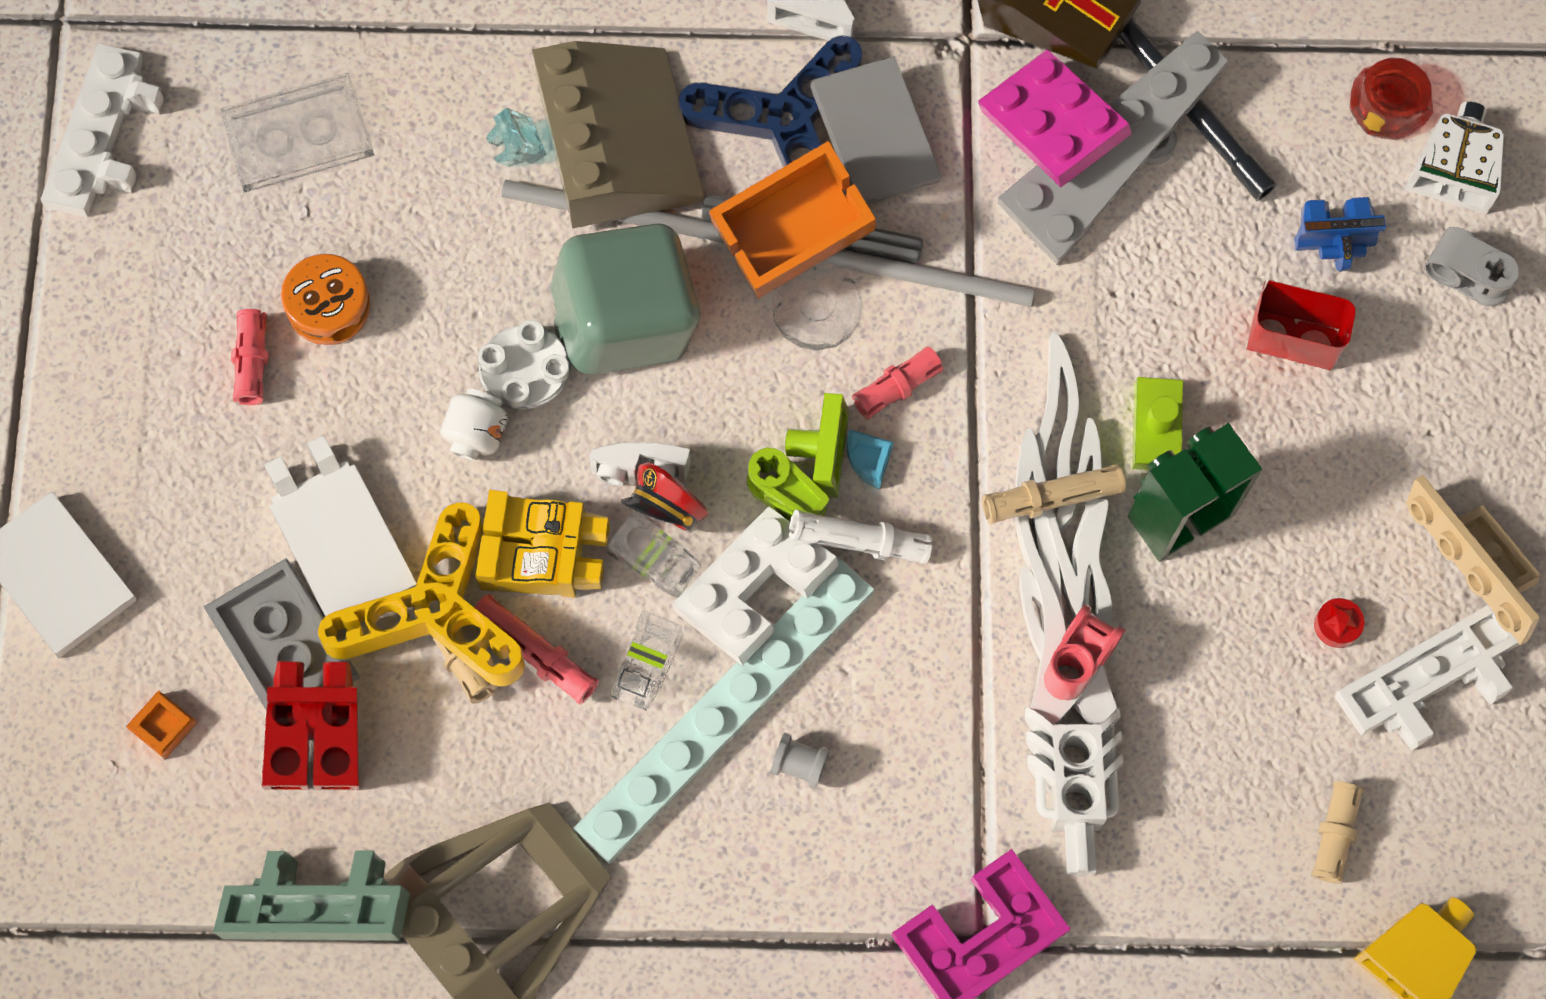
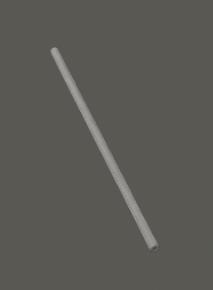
[502,180,1035,307]

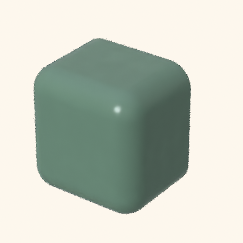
[550,223,700,375]

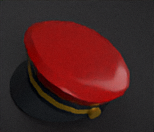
[621,462,708,533]

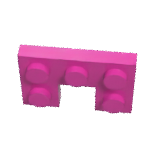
[891,849,1070,999]

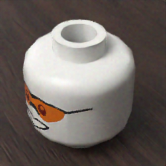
[440,388,508,461]

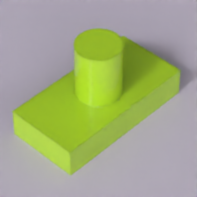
[1132,377,1183,470]
[785,393,849,498]

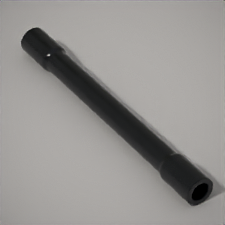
[1119,16,1277,201]

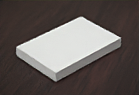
[0,491,138,658]

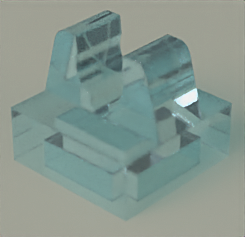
[486,108,547,167]

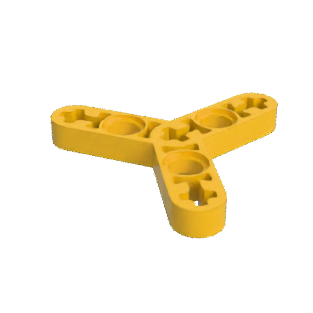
[318,502,525,686]

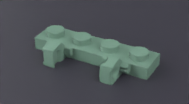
[213,850,410,941]

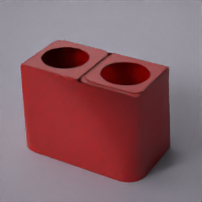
[1246,280,1356,371]

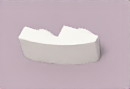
[589,442,691,486]

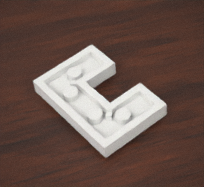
[672,506,839,666]

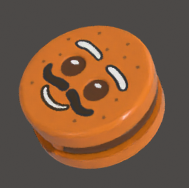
[281,254,371,345]

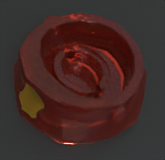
[1349,57,1433,141]

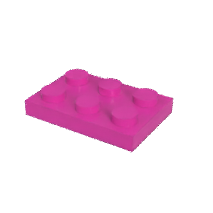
[978,49,1132,187]

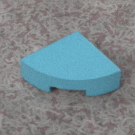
[847,429,894,489]

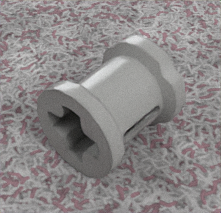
[770,732,830,790]

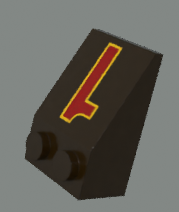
[977,0,1141,69]

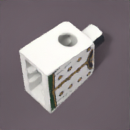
[1404,101,1504,214]

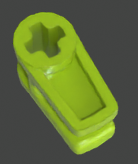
[746,447,829,522]

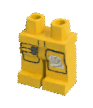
[476,489,610,598]

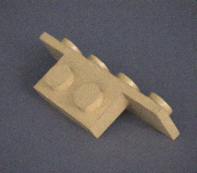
[1406,475,1541,645]

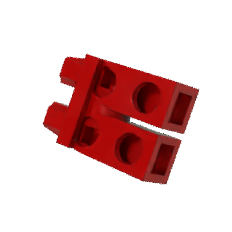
[262,661,359,790]

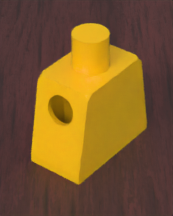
[1353,897,1477,999]

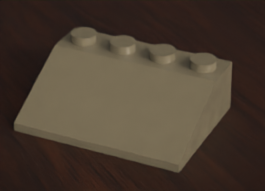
[532,41,705,229]

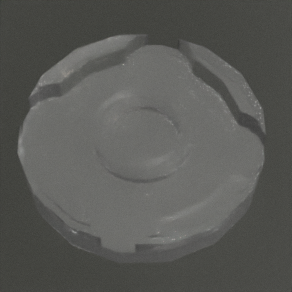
[771,262,863,351]

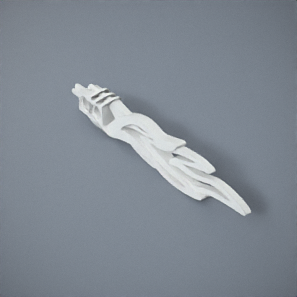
[1015,331,1124,877]

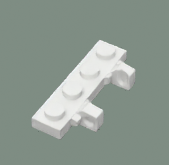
[40,43,165,217]
[1334,605,1519,750]

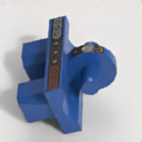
[1294,197,1386,272]

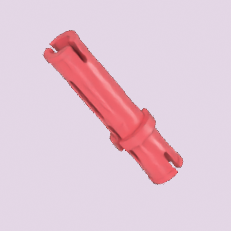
[474,594,599,705]

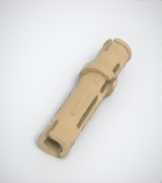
[982,464,1126,524]

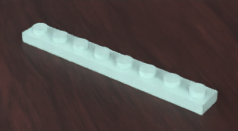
[574,558,874,864]

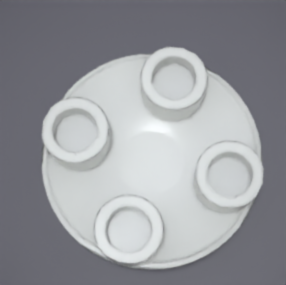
[478,320,571,409]

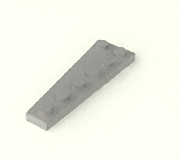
[998,30,1228,266]

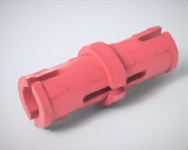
[231,309,269,405]
[852,346,944,420]

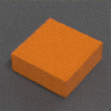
[126,690,198,760]

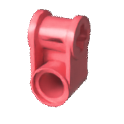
[1044,604,1126,700]

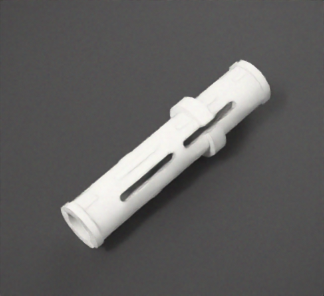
[789,509,932,564]

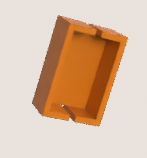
[709,141,876,299]

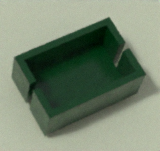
[1127,423,1262,562]

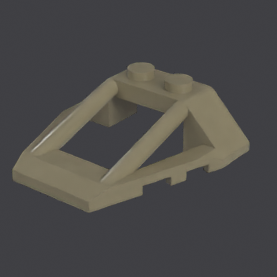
[384,802,612,999]

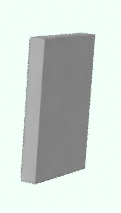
[810,56,942,204]
[203,558,360,710]

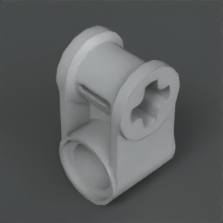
[1424,227,1519,306]

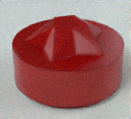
[1314,598,1365,648]

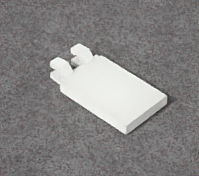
[264,435,417,617]

